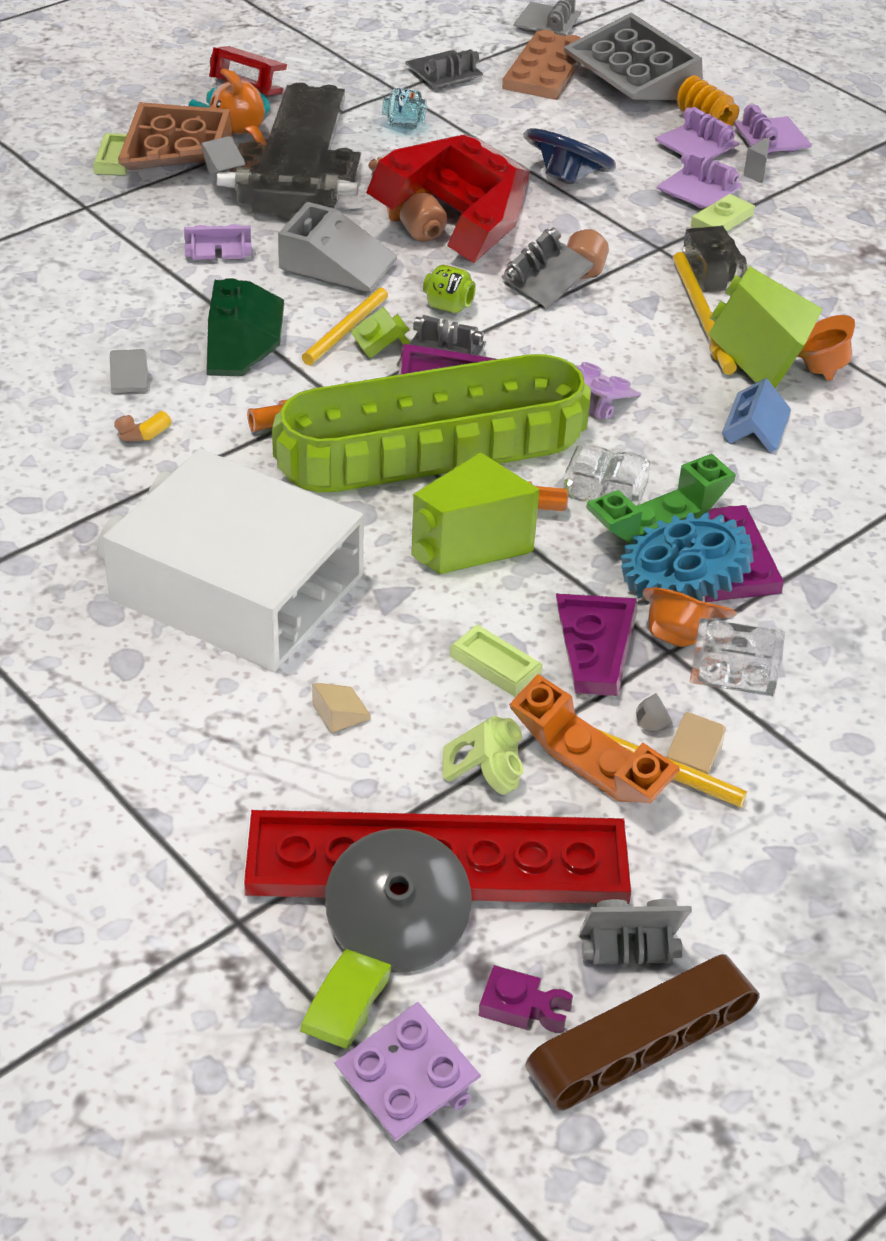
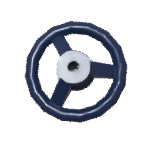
[524,128,616,184]

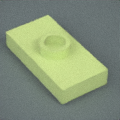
[691,194,755,238]

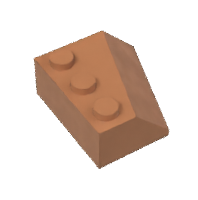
[118,102,233,170]

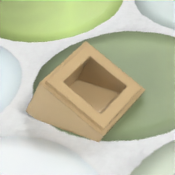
[312,683,371,733]
[666,712,726,774]

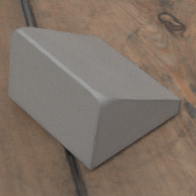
[201,136,245,175]
[744,138,769,183]
[110,349,148,394]

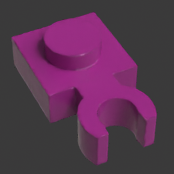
[478,965,573,1033]

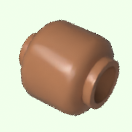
[400,193,447,242]
[567,229,609,279]

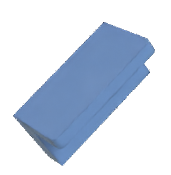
[722,378,791,452]

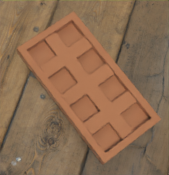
[502,30,581,100]

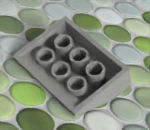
[564,12,703,100]

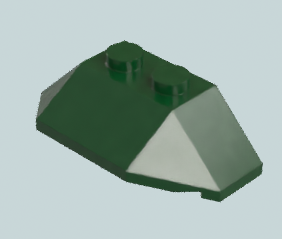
[207,278,284,376]

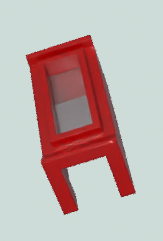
[209,46,287,95]

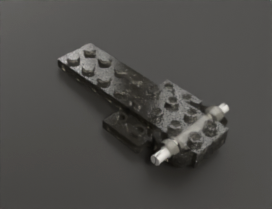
[217,82,361,218]

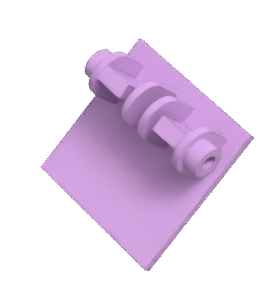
[734,104,812,154]
[655,107,739,158]
[657,151,742,209]
[575,362,641,419]
[334,1002,481,1142]

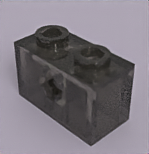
[683,225,747,293]

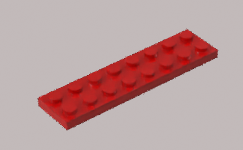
[244,810,631,904]

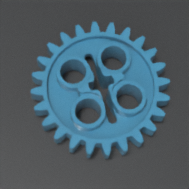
[621,513,754,603]

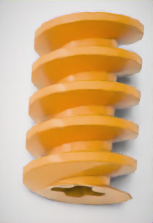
[677,75,740,126]

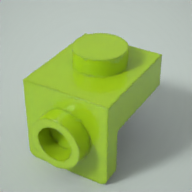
[351,306,410,359]

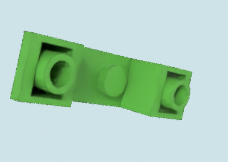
[586,453,736,544]

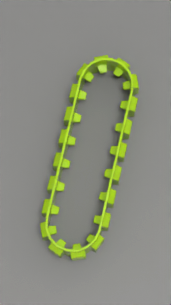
[272,354,591,493]

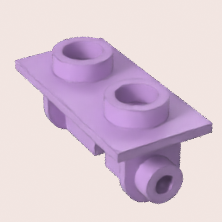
[184,224,252,260]

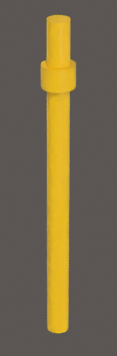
[673,252,737,375]

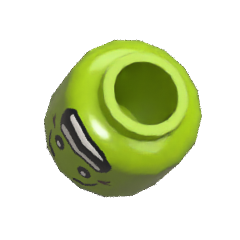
[423,264,476,313]

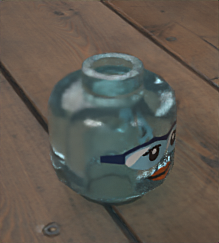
[382,88,427,130]

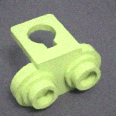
[443,716,524,795]

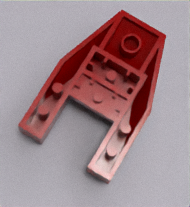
[366,134,530,263]

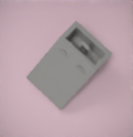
[278,202,397,292]

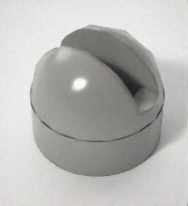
[636,693,673,732]

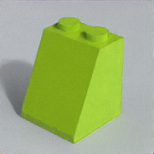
[708,266,823,389]
[411,452,540,574]

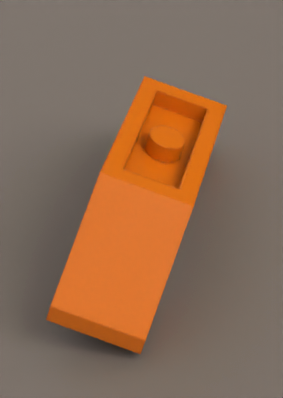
[509,674,680,804]

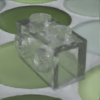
[689,618,785,697]

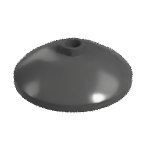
[325,829,472,972]

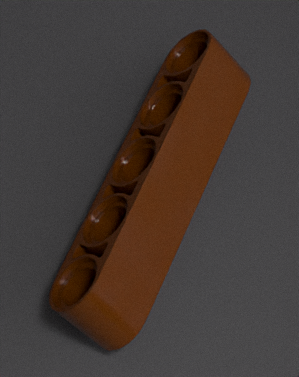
[525,954,760,1111]

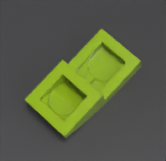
[300,949,392,1049]

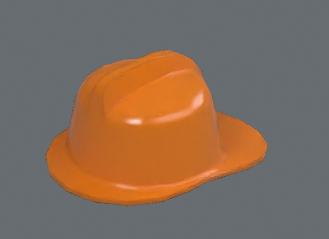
[797,315,855,381]
[642,587,737,647]

